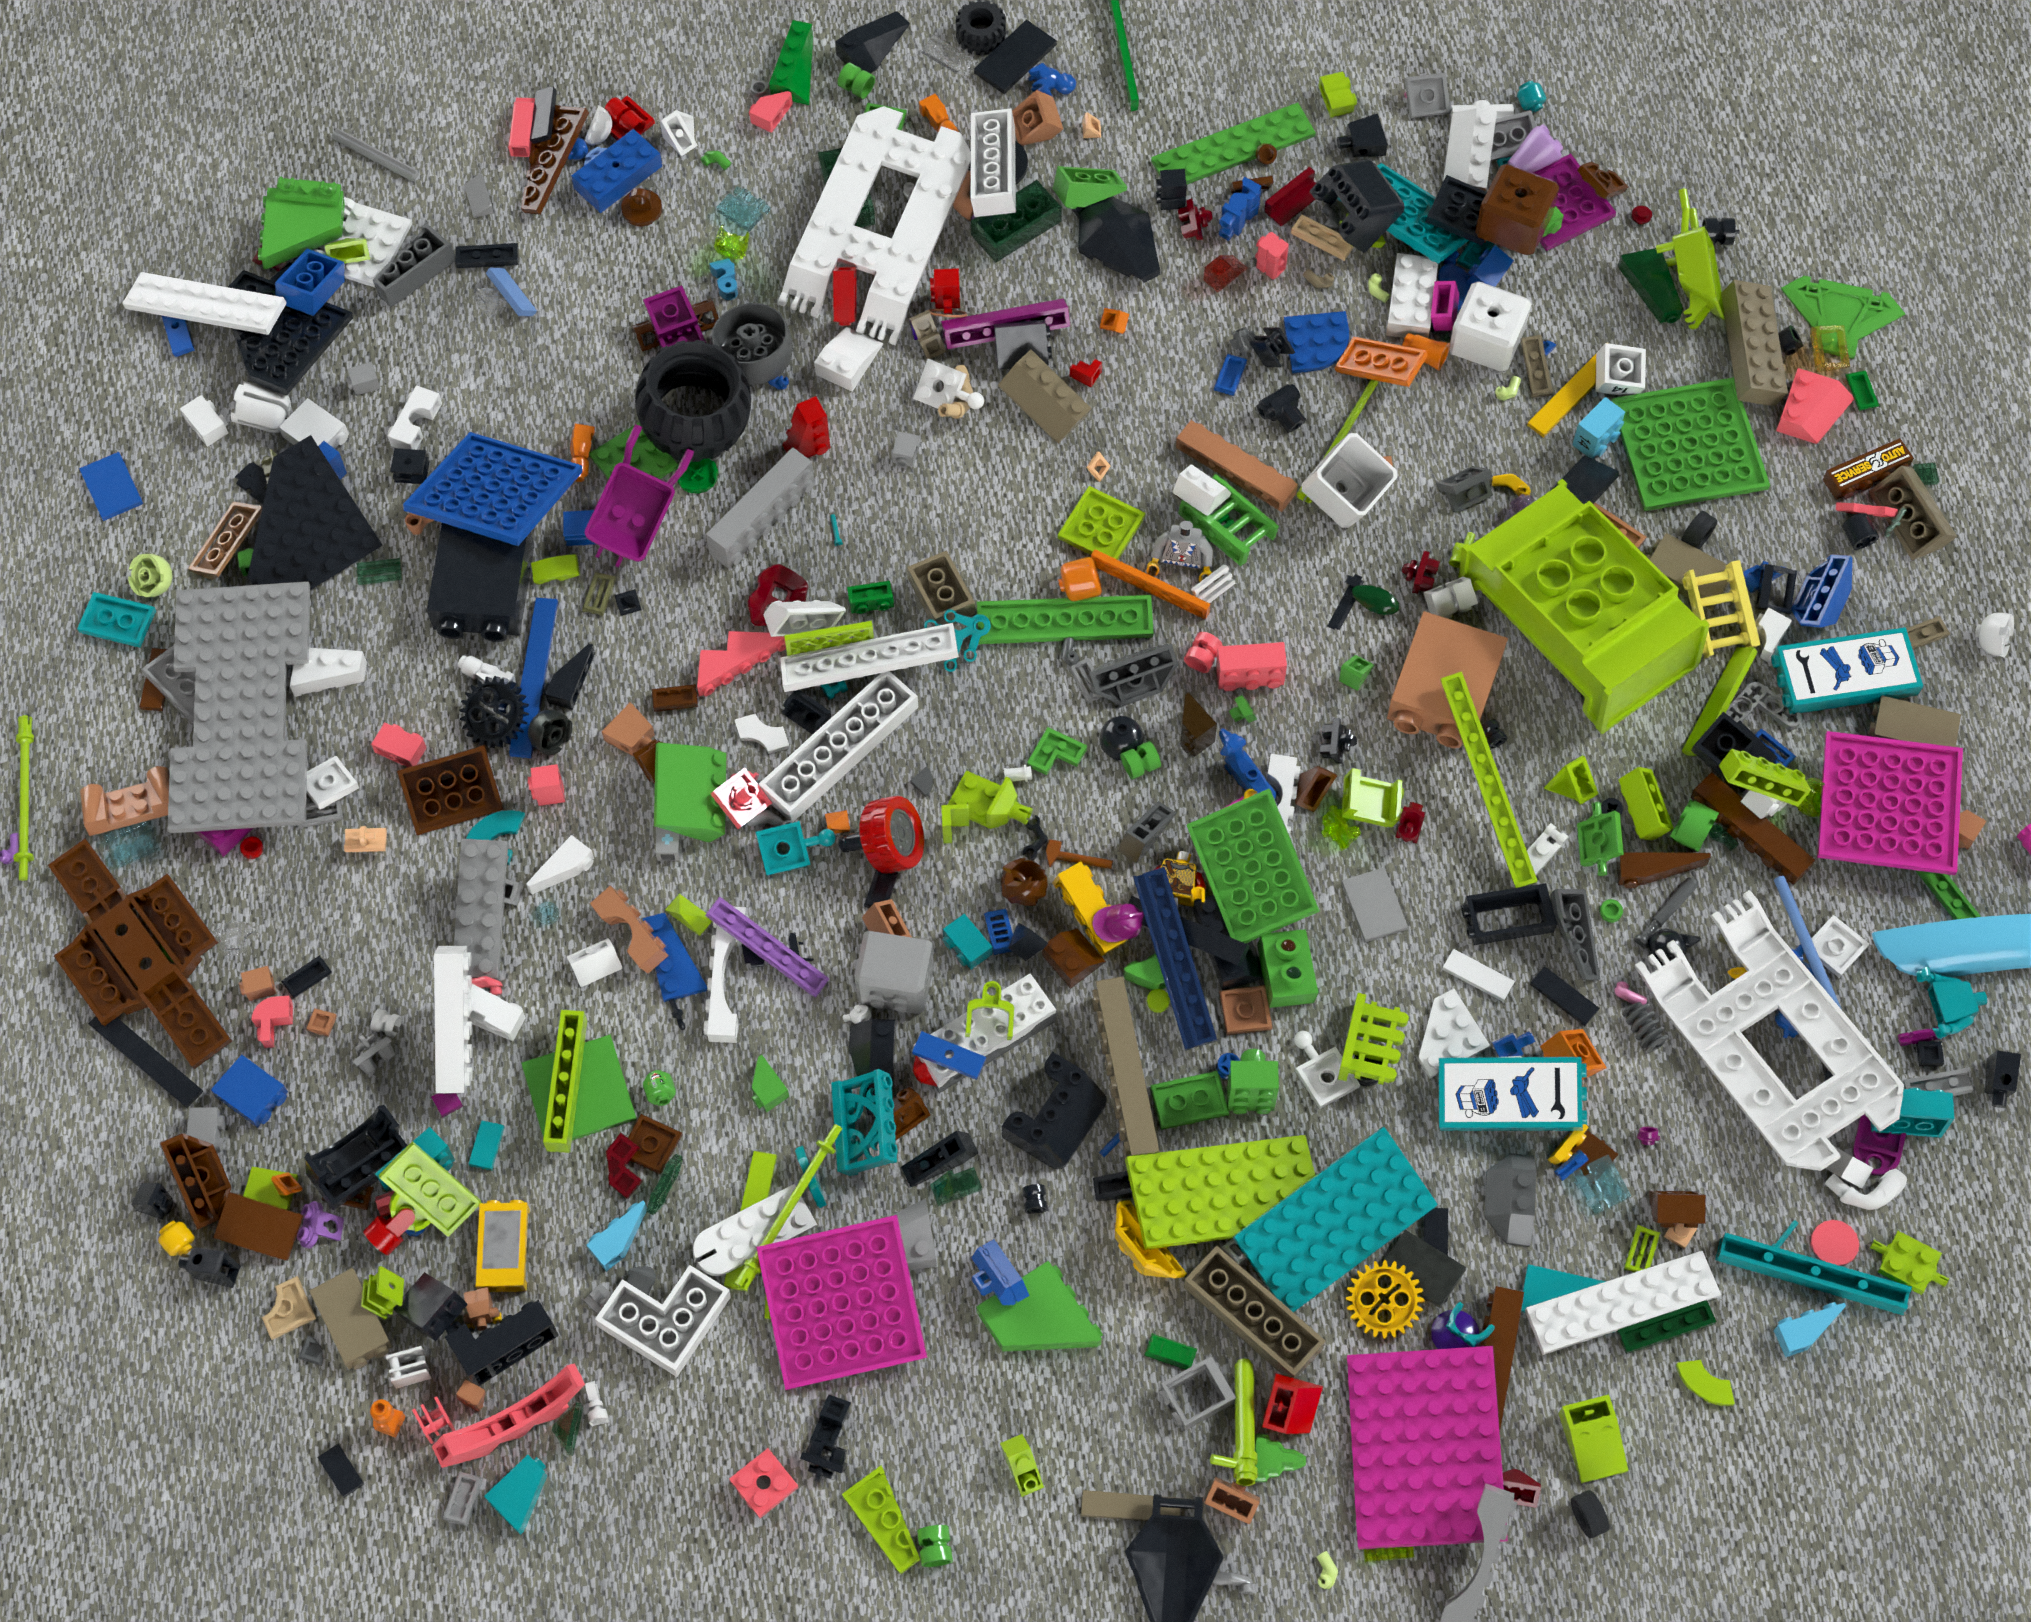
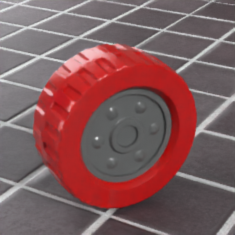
[838,796,924,873]

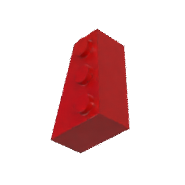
[782,396,831,458]

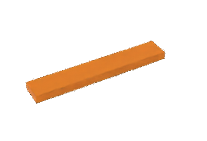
[1091,549,1211,619]

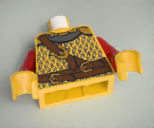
[1154,851,1207,907]

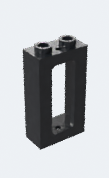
[1461,883,1557,945]

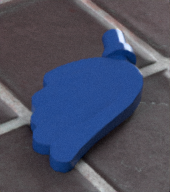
[1437,251,1470,313]

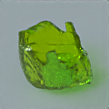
[714,224,749,259]
[1796,778,1825,817]

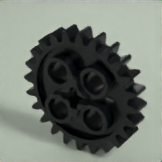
[459,676,529,749]

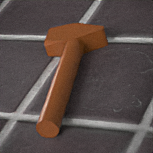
[1046,839,1113,869]

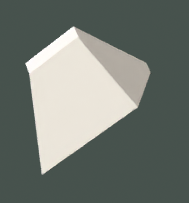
[660,110,698,156]

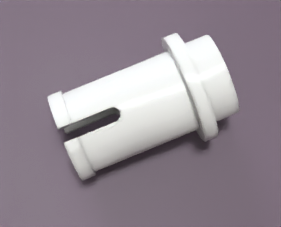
[1004,765,1032,782]

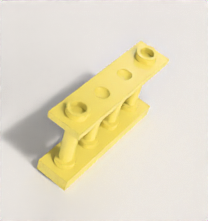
[1682,560,1761,658]

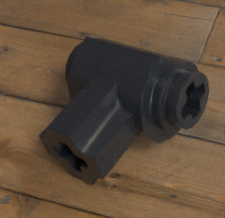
[1256,384,1306,433]

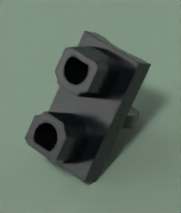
[1320,718,1357,763]
[800,1439,848,1483]

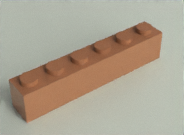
[1176,420,1298,512]

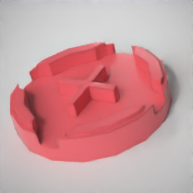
[1810,1220,1859,1266]

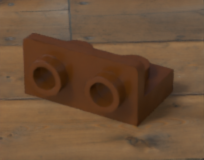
[873,1087,931,1140]

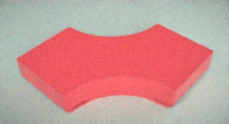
[1836,502,1898,518]

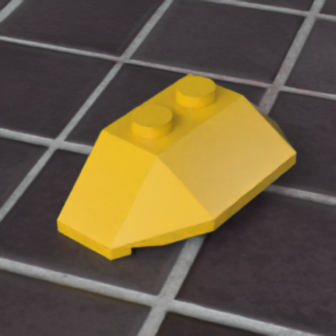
[1115,1200,1187,1279]

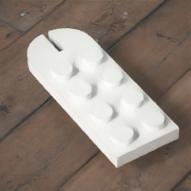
[693,1184,817,1276]

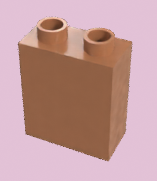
[1387,611,1508,748]

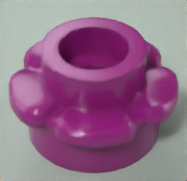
[1637,1127,1660,1145]

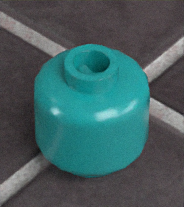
[1517,81,1547,113]

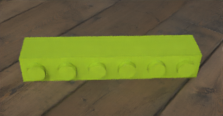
[543,1010,588,1153]

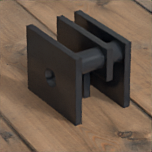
[1249,327,1295,368]
[390,448,430,484]

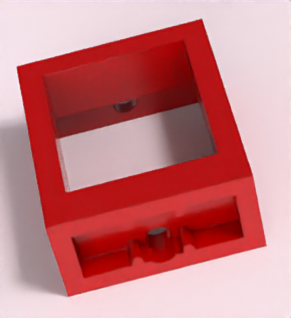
[833,267,857,326]

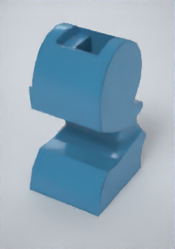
[709,258,738,300]

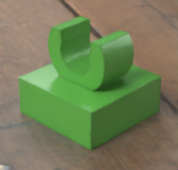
[1229,695,1257,723]

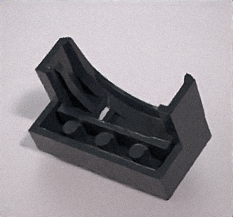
[304,1105,408,1210]

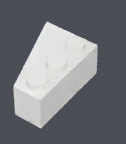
[290,648,367,697]
[468,984,526,1041]

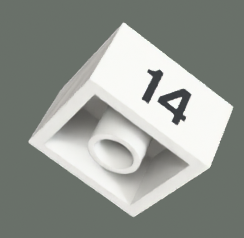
[1596,343,1646,396]

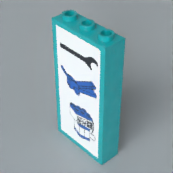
[1771,627,1923,715]
[1439,1057,1587,1131]

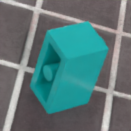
[942,913,993,970]

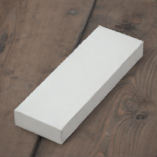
[1442,949,1515,1002]

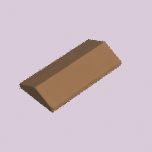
[188,501,263,580]

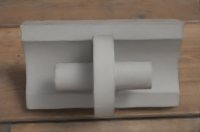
[352,1034,396,1075]

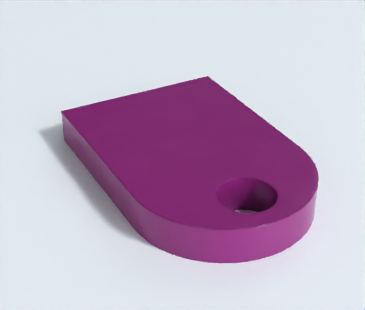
[1853,1114,1906,1176]

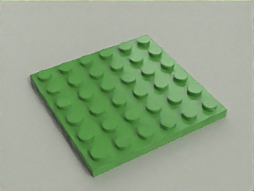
[1611,377,1770,511]

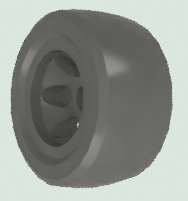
[712,303,793,385]

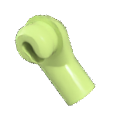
[1368,273,1391,303]
[1495,376,1521,401]
[1317,1551,1338,1589]

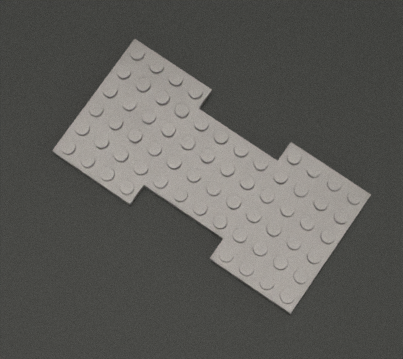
[167,582,310,833]

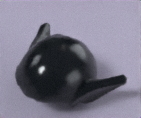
[1648,929,1701,966]

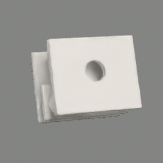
[386,1346,432,1389]

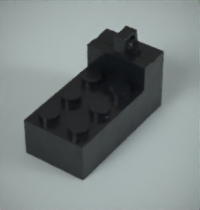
[445,1300,559,1386]

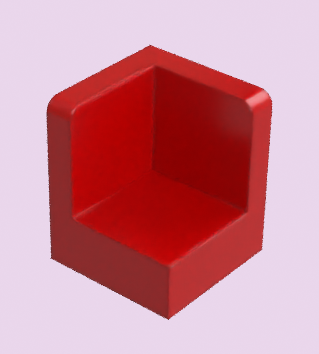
[1069,359,1102,387]

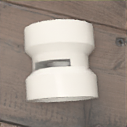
[370,1009,402,1038]

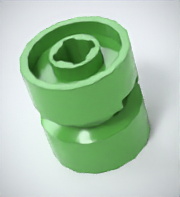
[837,63,875,99]
[1120,741,1161,780]
[917,1525,953,1567]

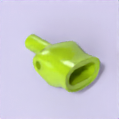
[1448,532,1476,568]

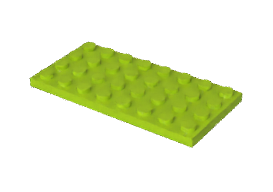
[1125,1135,1315,1250]

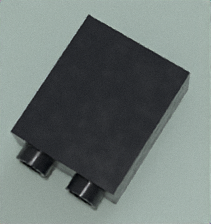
[427,523,534,642]

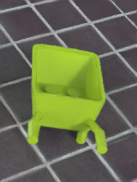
[1656,188,1725,330]

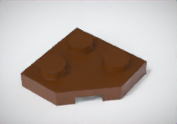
[1577,161,1629,200]

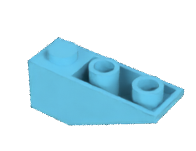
[586,1201,647,1272]
[1774,1302,1846,1357]

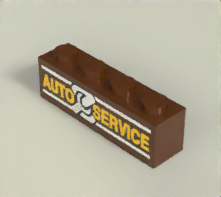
[1823,438,1914,500]

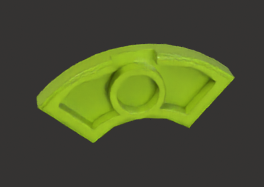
[1676,1360,1735,1406]

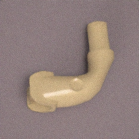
[938,365,973,419]

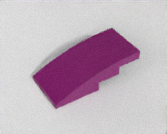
[643,285,706,348]

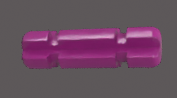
[1898,1027,1943,1046]

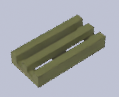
[582,572,616,616]

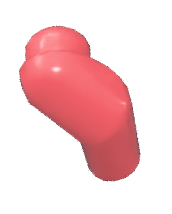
[472,976,503,996]

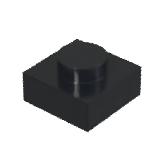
[1916,1041,1944,1066]

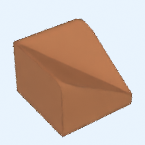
[456,1379,485,1412]

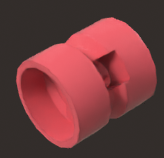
[1184,632,1223,673]

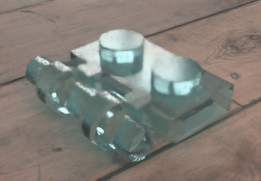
[717,187,771,232]
[103,821,160,869]
[1572,1155,1631,1215]

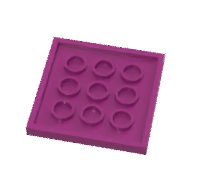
[1533,153,1616,251]

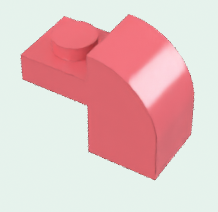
[251,995,293,1048]

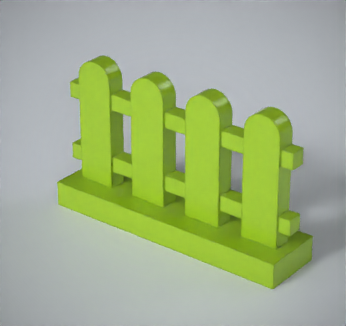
[1338,993,1409,1085]

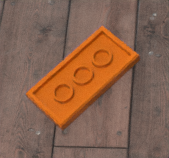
[1334,336,1428,387]

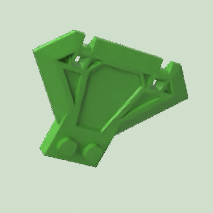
[1781,276,1905,359]

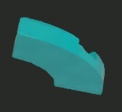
[466,810,525,840]
[795,1145,827,1208]

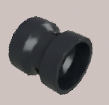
[1481,719,1508,750]
[1022,1184,1048,1214]

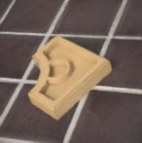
[262,1276,316,1340]

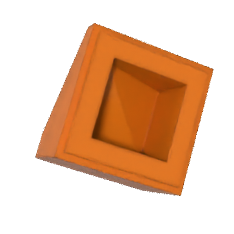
[1099,308,1129,334]

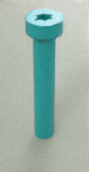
[830,514,843,546]
[1771,1220,1799,1248]

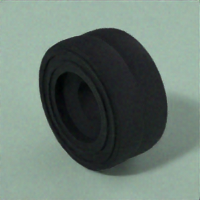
[1681,511,1718,549]
[1571,1490,1610,1539]

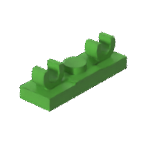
[275,176,342,206]

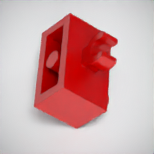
[930,268,960,314]

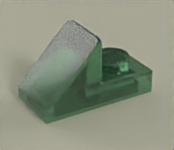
[930,1167,982,1206]

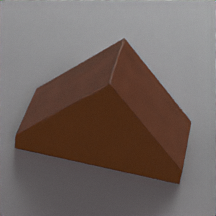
[1295,766,1337,812]

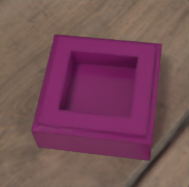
[431,1093,463,1118]

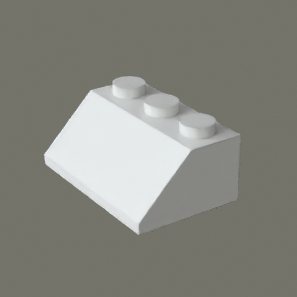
[763,600,846,637]

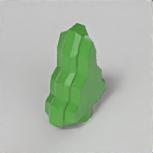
[1255,1433,1306,1483]

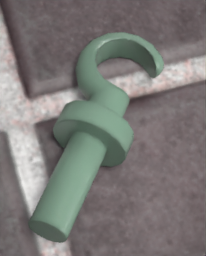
[1884,507,1907,537]

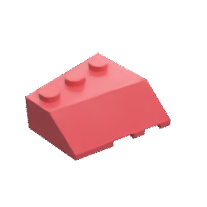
[1776,368,1854,444]

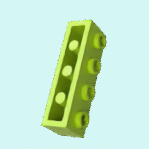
[1719,749,1811,807]

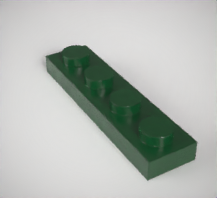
[1617,1300,1717,1354]

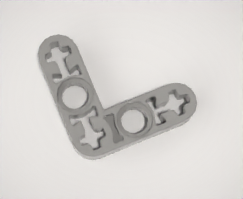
[1726,682,1802,730]

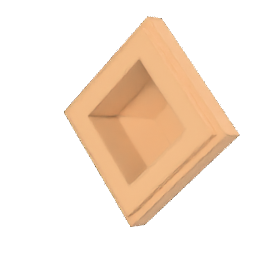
[1086,452,1110,482]

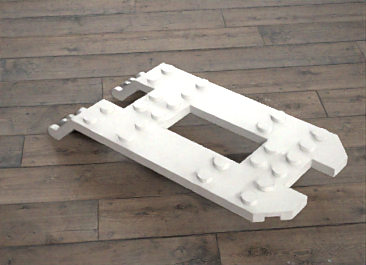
[778,106,971,346]
[1634,890,1904,1171]

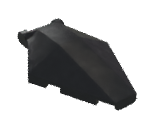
[1072,196,1160,283]
[1125,1494,1225,1622]

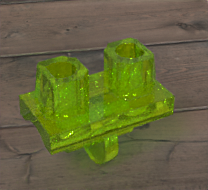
[1321,805,1361,851]

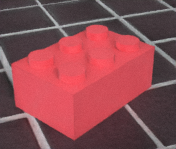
[1216,642,1287,691]

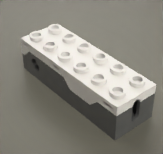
[912,973,1056,1094]

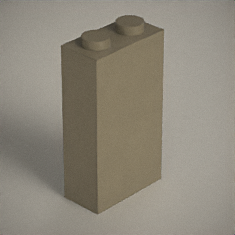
[1647,533,1729,611]
[1868,696,1961,747]
[309,1268,393,1370]

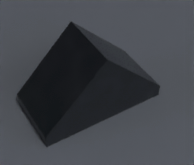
[1009,923,1048,961]

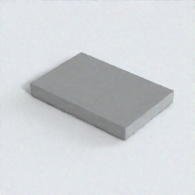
[1341,867,1408,942]

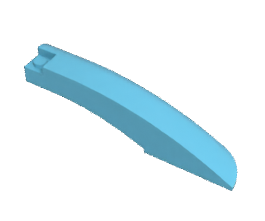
[1872,914,2031,977]

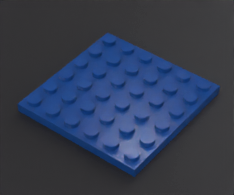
[403,432,582,546]

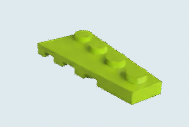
[842,1465,920,1575]

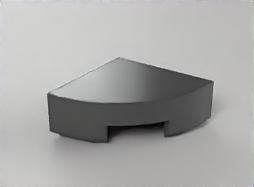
[910,766,933,797]
[298,1335,324,1366]

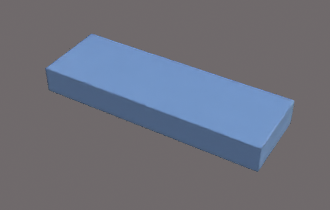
[486,268,537,316]

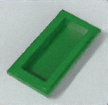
[1845,370,1879,411]
[1144,1333,1197,1370]

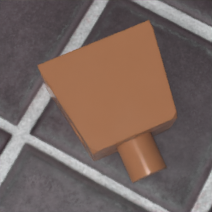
[602,702,655,756]

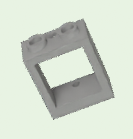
[1159,1356,1236,1431]

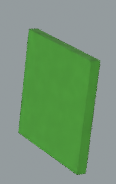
[521,1034,637,1140]

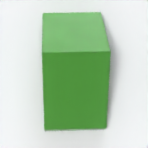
[1339,655,1374,691]

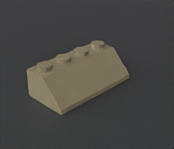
[998,350,1092,444]
[1868,466,1957,560]

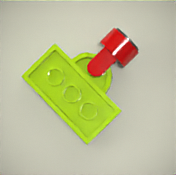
[363,1141,482,1256]

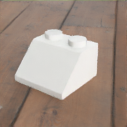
[1173,465,1231,516]

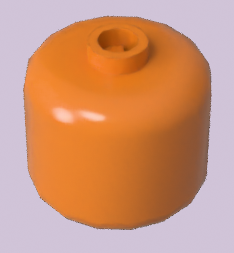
[1058,557,1102,601]

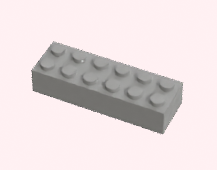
[706,447,814,569]

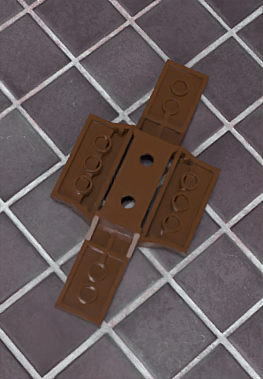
[48,839,232,1069]

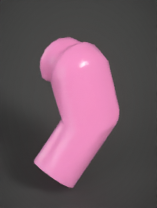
[1614,981,1647,1005]

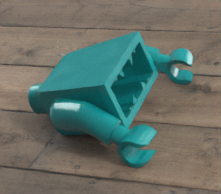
[1916,967,1988,1039]

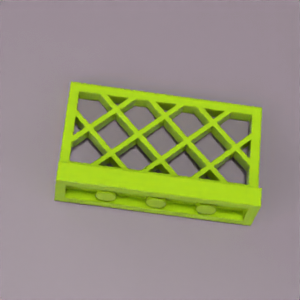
[784,621,874,656]

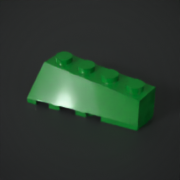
[769,20,813,105]

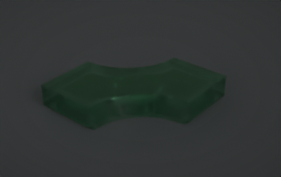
[646,1154,683,1215]

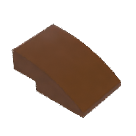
[213,1192,303,1261]

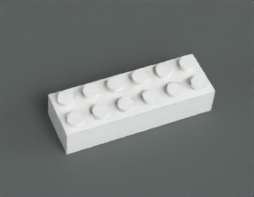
[971,109,1016,217]
[434,946,473,1093]

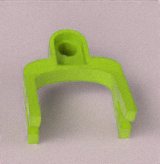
[965,981,1014,1041]

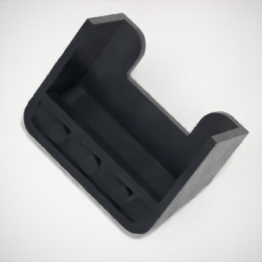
[1310,159,1405,253]
[1002,1051,1107,1170]

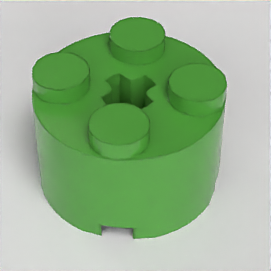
[1670,800,1719,853]

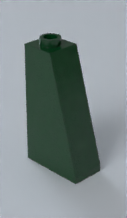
[1618,248,1683,324]

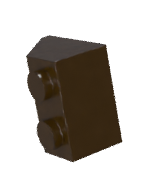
[1180,692,1217,757]

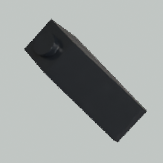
[544,644,595,710]
[901,1131,978,1187]

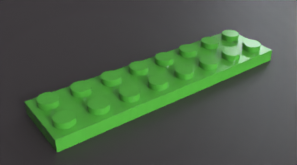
[1151,103,1316,184]
[977,595,1154,644]

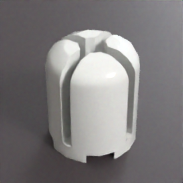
[231,381,291,433]

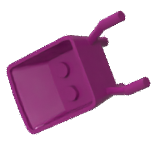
[585,424,694,568]

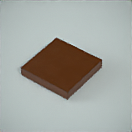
[628,1114,683,1175]

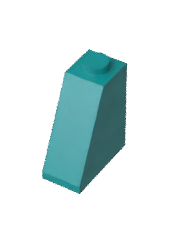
[484,1454,547,1535]

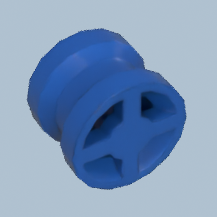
[1217,1053,1240,1080]

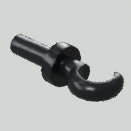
[669,999,686,1030]

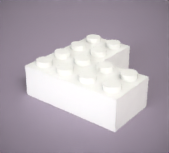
[595,1265,731,1377]

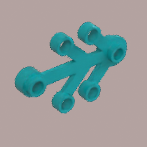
[924,609,991,672]

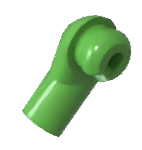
[701,151,732,170]

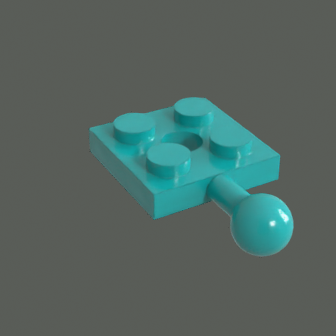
[756,821,836,876]

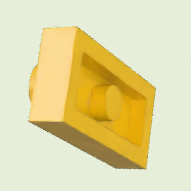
[1547,1124,1589,1165]

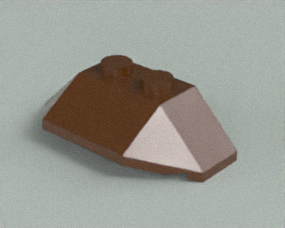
[160,1133,232,1230]

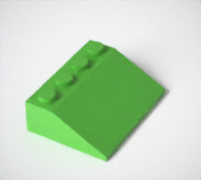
[654,742,726,842]

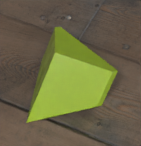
[1544,755,1599,805]

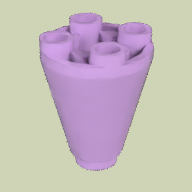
[1508,124,1563,173]

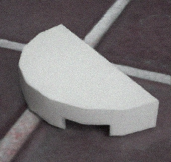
[584,105,612,146]

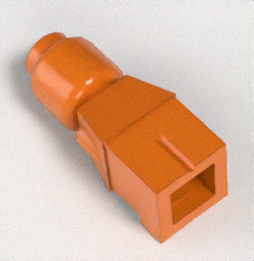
[919,94,959,132]
[570,423,595,482]
[370,1399,406,1438]

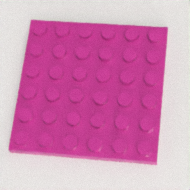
[1817,731,1963,875]
[757,1215,928,1390]

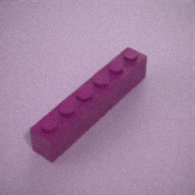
[941,298,1071,350]

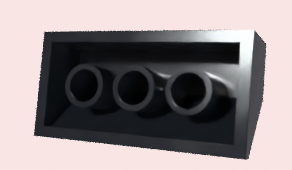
[1193,895,1263,990]

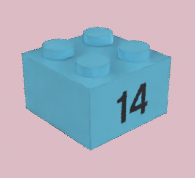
[1572,397,1625,459]

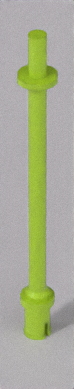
[13,715,34,881]
[734,1124,842,1291]

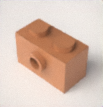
[1205,1477,1260,1525]

